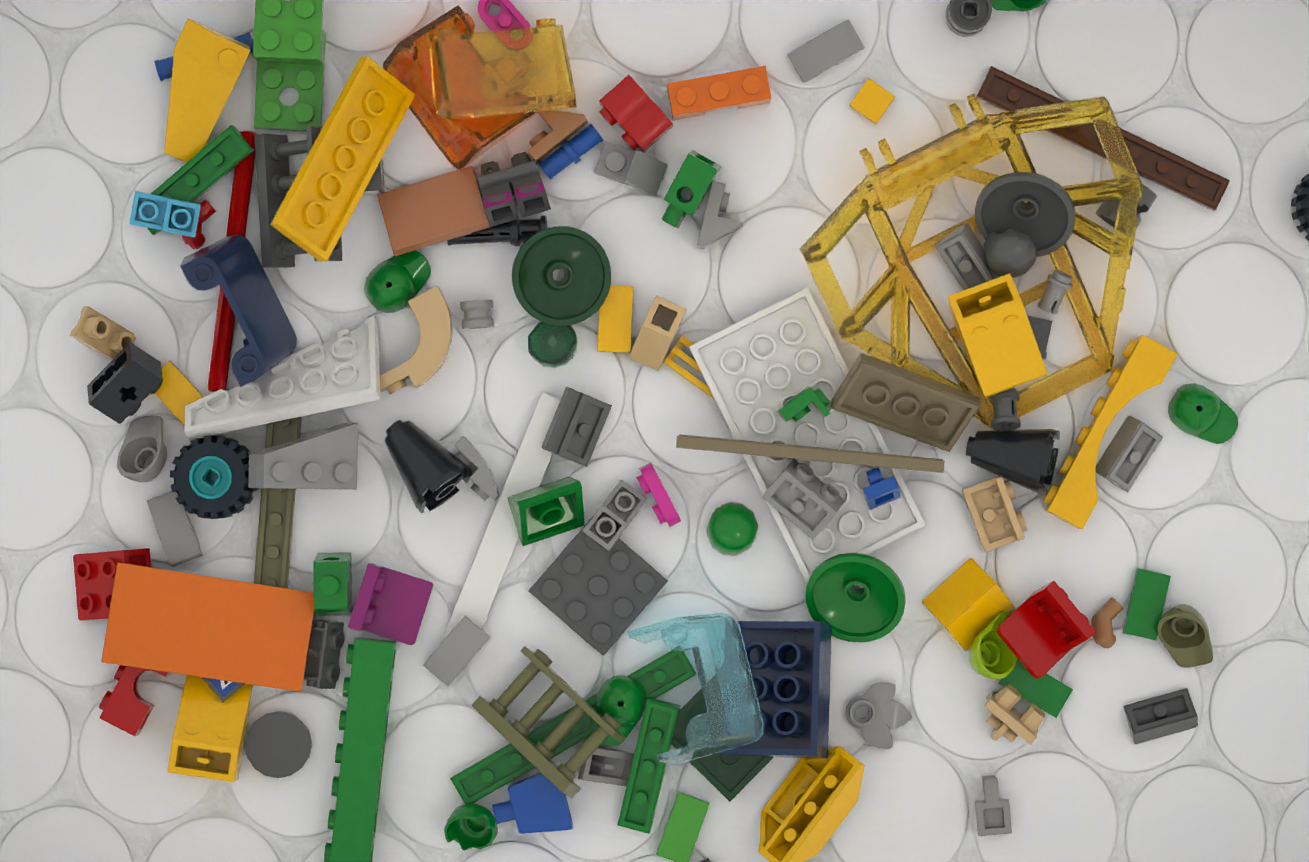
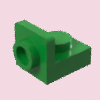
[777,386,831,423]

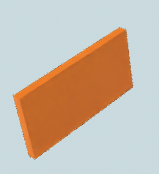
[101,562,314,692]

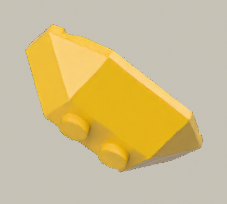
[758,746,865,862]

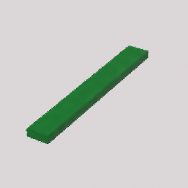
[450,646,697,804]

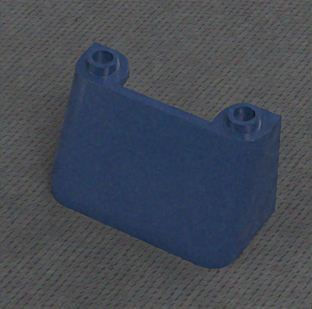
[180,234,297,387]

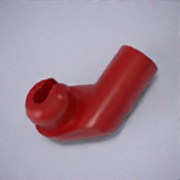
[182,199,216,249]

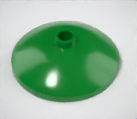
[805,553,906,642]

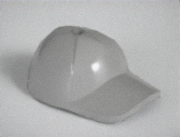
[117,416,167,482]

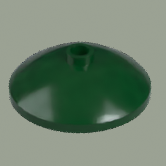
[511,226,611,326]

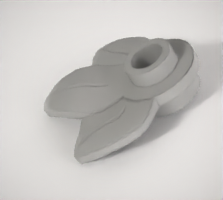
[845,682,912,749]

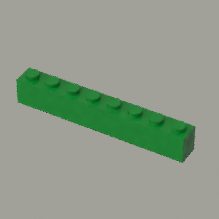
[324,637,397,862]

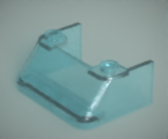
[628,613,764,765]

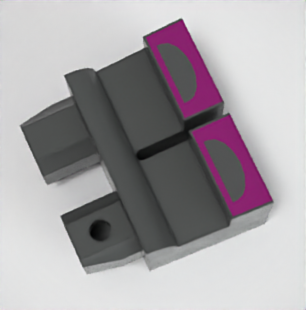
[478,152,551,227]

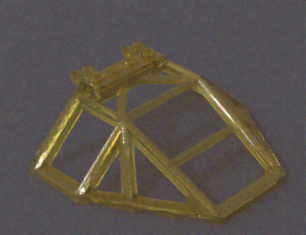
[800,94,1143,430]

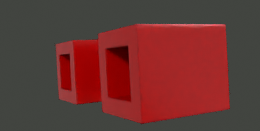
[99,665,171,737]

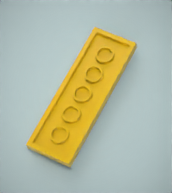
[270,56,415,262]

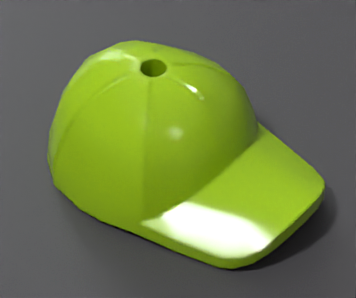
[969,612,1018,679]

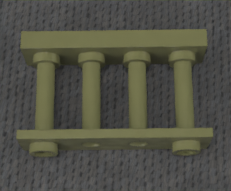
[471,646,626,798]

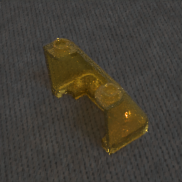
[429,18,576,119]

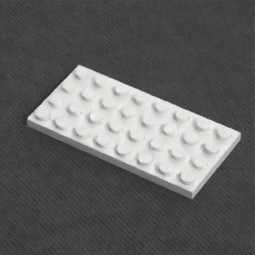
[689,287,926,584]

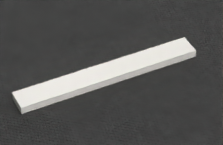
[443,392,560,639]

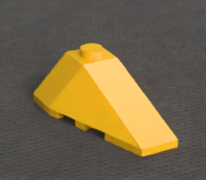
[164,18,250,163]

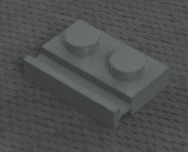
[541,387,612,467]

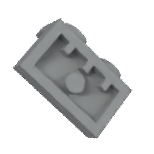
[762,459,844,540]

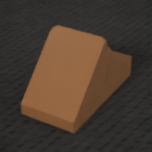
[527,109,588,164]

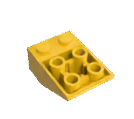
[947,274,1048,398]
[167,675,253,782]

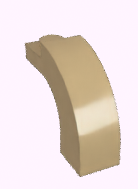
[380,286,453,394]

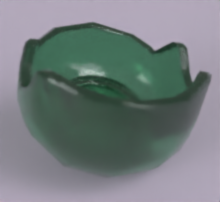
[528,322,578,368]

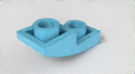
[129,191,201,237]

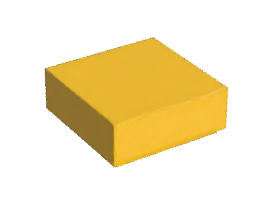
[849,78,895,125]

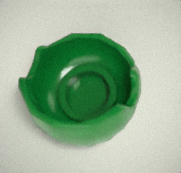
[706,502,758,556]
[444,803,498,851]

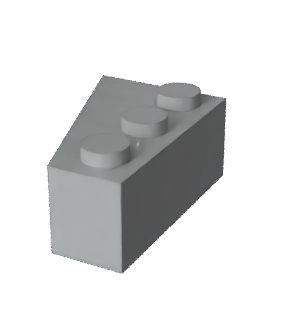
[248,423,358,490]

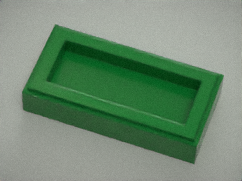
[1122,568,1171,640]
[998,659,1073,718]

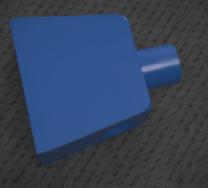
[492,765,574,834]

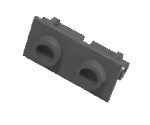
[304,620,345,689]

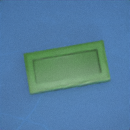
[656,791,710,862]

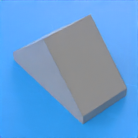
[578,746,634,786]

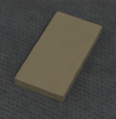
[831,353,981,452]

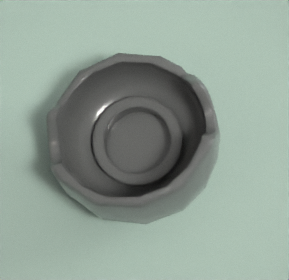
[984,228,1037,278]

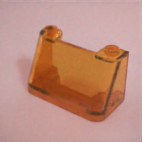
[383,5,537,169]

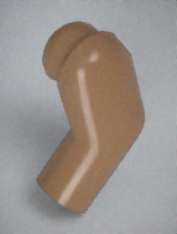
[1091,597,1124,648]

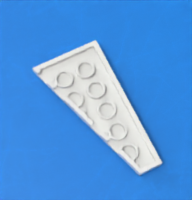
[184,315,380,440]

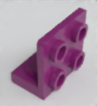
[348,563,433,645]

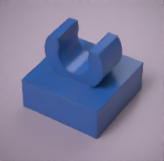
[863,467,901,510]

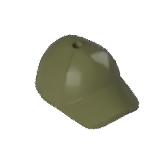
[1157,604,1213,668]

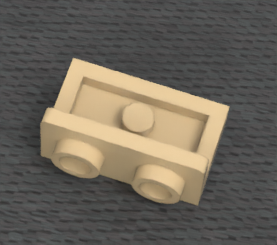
[961,476,1027,552]

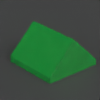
[507,477,585,546]

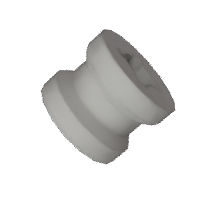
[460,300,495,329]

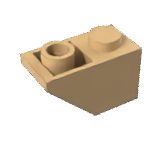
[629,295,686,371]

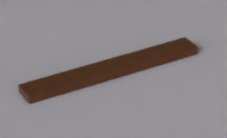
[976,66,1230,211]

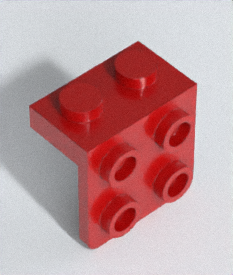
[996,581,1096,679]

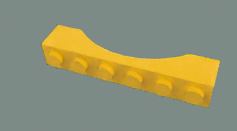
[1043,335,1177,529]

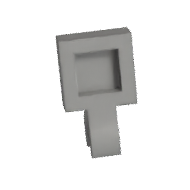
[975,775,1012,836]

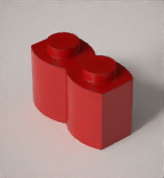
[599,74,673,153]

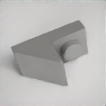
[594,141,667,196]
[697,181,743,249]

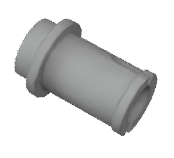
[1037,270,1073,314]

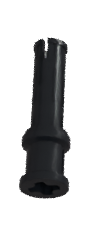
[447,215,548,246]

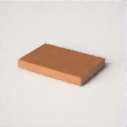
[377,166,490,256]

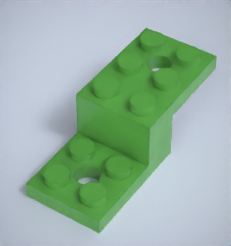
[253,0,326,131]

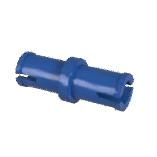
[538,124,604,180]

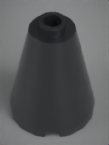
[384,420,472,513]
[966,429,1060,495]

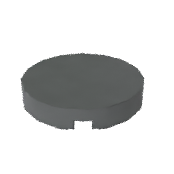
[245,711,312,778]

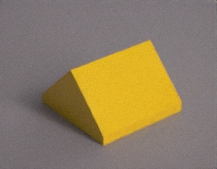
[921,558,1015,651]

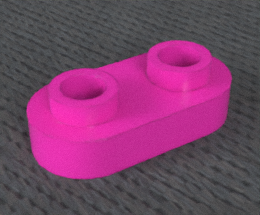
[478,0,533,51]
[636,463,681,527]

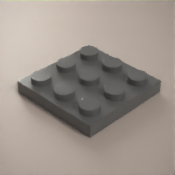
[528,518,668,656]

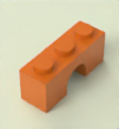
[667,66,771,120]

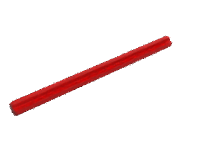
[208,131,257,392]

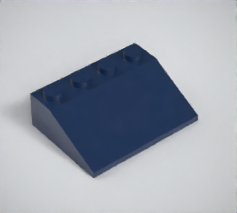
[720,621,832,759]

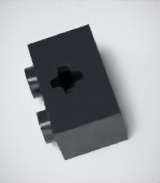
[87,342,163,424]

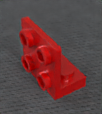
[73,548,151,620]

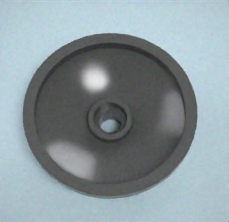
[975,172,1076,257]

